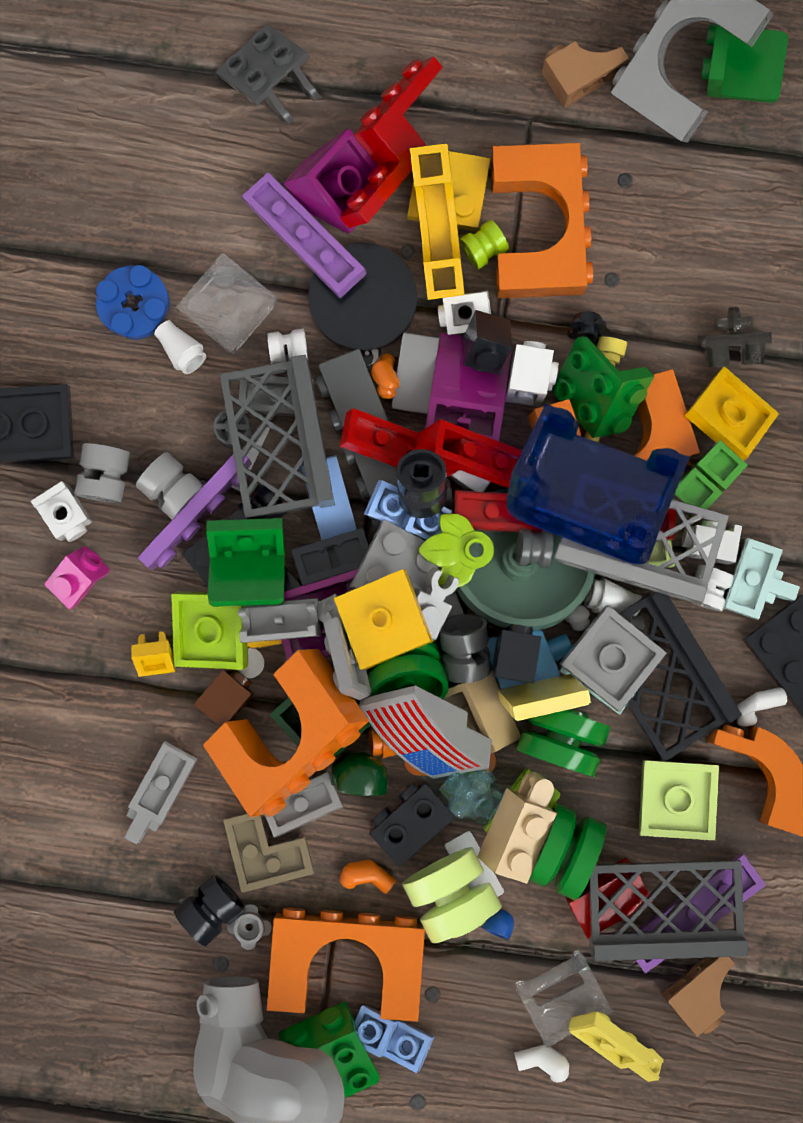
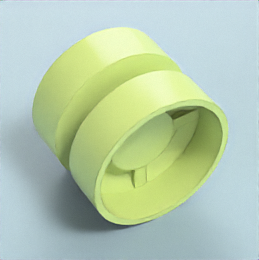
[402,847,502,943]

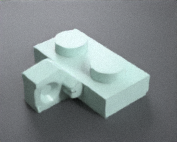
[723,538,800,620]

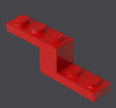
[339,56,443,228]
[340,408,536,494]

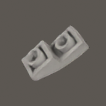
[392,332,439,414]

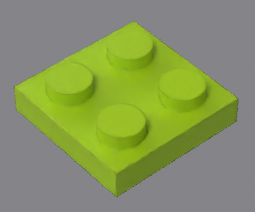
[171,591,248,670]

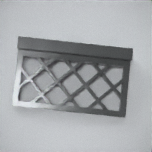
[220,354,335,519]
[589,860,748,961]

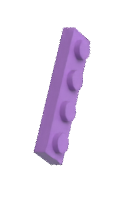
[242,172,367,298]
[138,454,252,570]
[633,853,766,974]

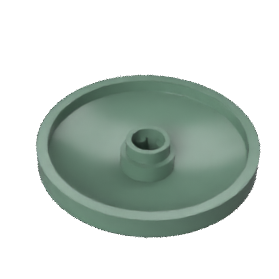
[456,488,595,631]

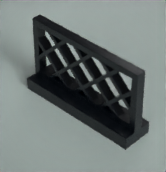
[618,591,742,762]

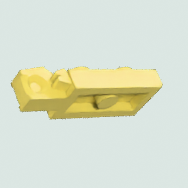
[568,1011,664,1082]

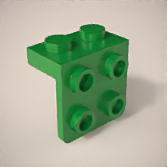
[701,22,788,103]
[553,336,654,438]
[206,518,285,607]
[278,1001,380,1098]

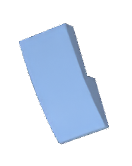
[301,455,357,540]
[364,480,452,541]
[355,1005,435,1073]

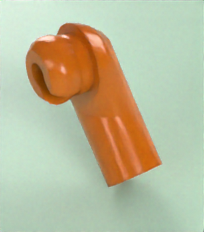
[371,353,400,399]
[339,859,397,894]

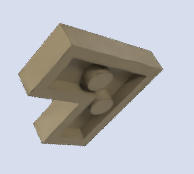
[223,813,315,893]

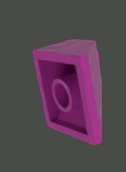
[283,128,378,234]

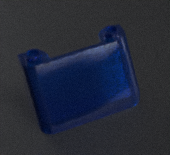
[506,404,690,564]

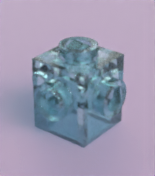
[439,769,504,826]

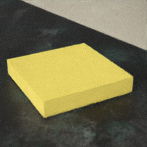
[498,674,591,721]

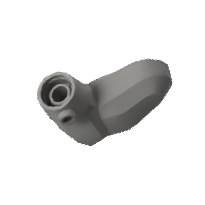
[193,976,345,1123]

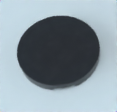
[309,243,417,351]

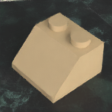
[443,670,521,754]

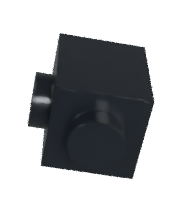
[462,310,512,375]

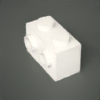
[505,341,559,408]

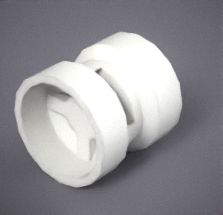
[267,328,309,364]
[691,565,734,612]

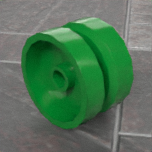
[366,639,448,699]
[516,709,611,777]
[528,802,607,901]

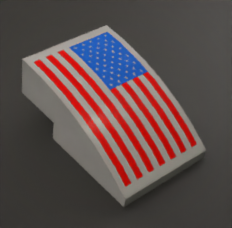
[359,686,492,779]

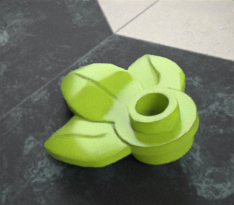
[418,514,494,588]

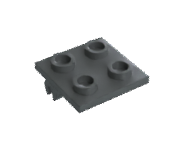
[216,24,319,126]

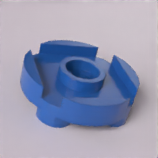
[96,265,170,340]

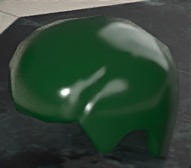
[331,752,388,796]

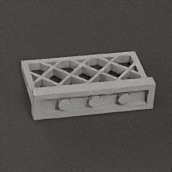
[555,474,729,605]

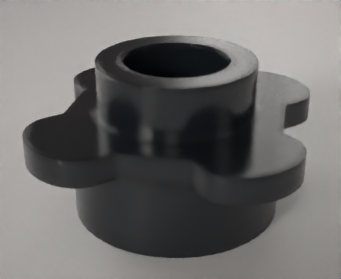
[568,311,607,342]

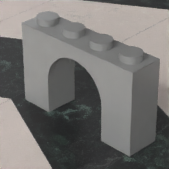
[611,0,774,143]

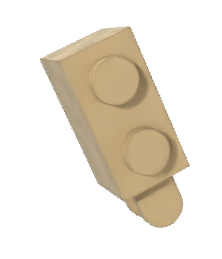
[477,771,557,884]

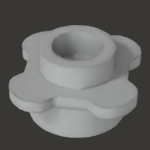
[227,904,272,950]

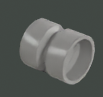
[74,443,130,504]
[136,452,204,520]

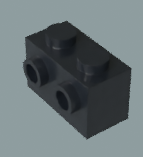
[369,782,456,868]

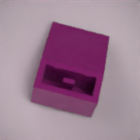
[426,333,511,441]

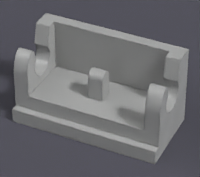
[238,598,322,643]

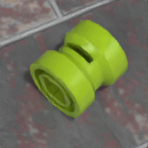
[459,220,509,270]

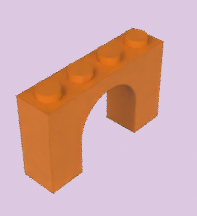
[491,143,593,299]
[528,369,700,497]
[203,649,369,818]
[267,907,425,1022]

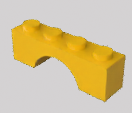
[410,144,465,300]

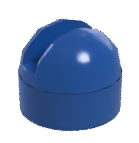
[482,909,515,940]

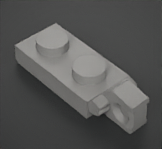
[317,594,372,700]
[124,741,198,844]

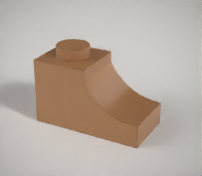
[542,41,629,108]
[662,957,735,1037]

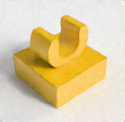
[131,632,175,677]

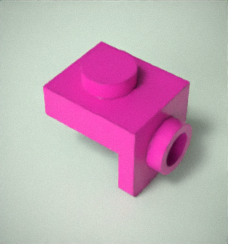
[44,546,110,610]

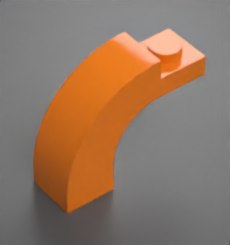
[707,724,803,837]

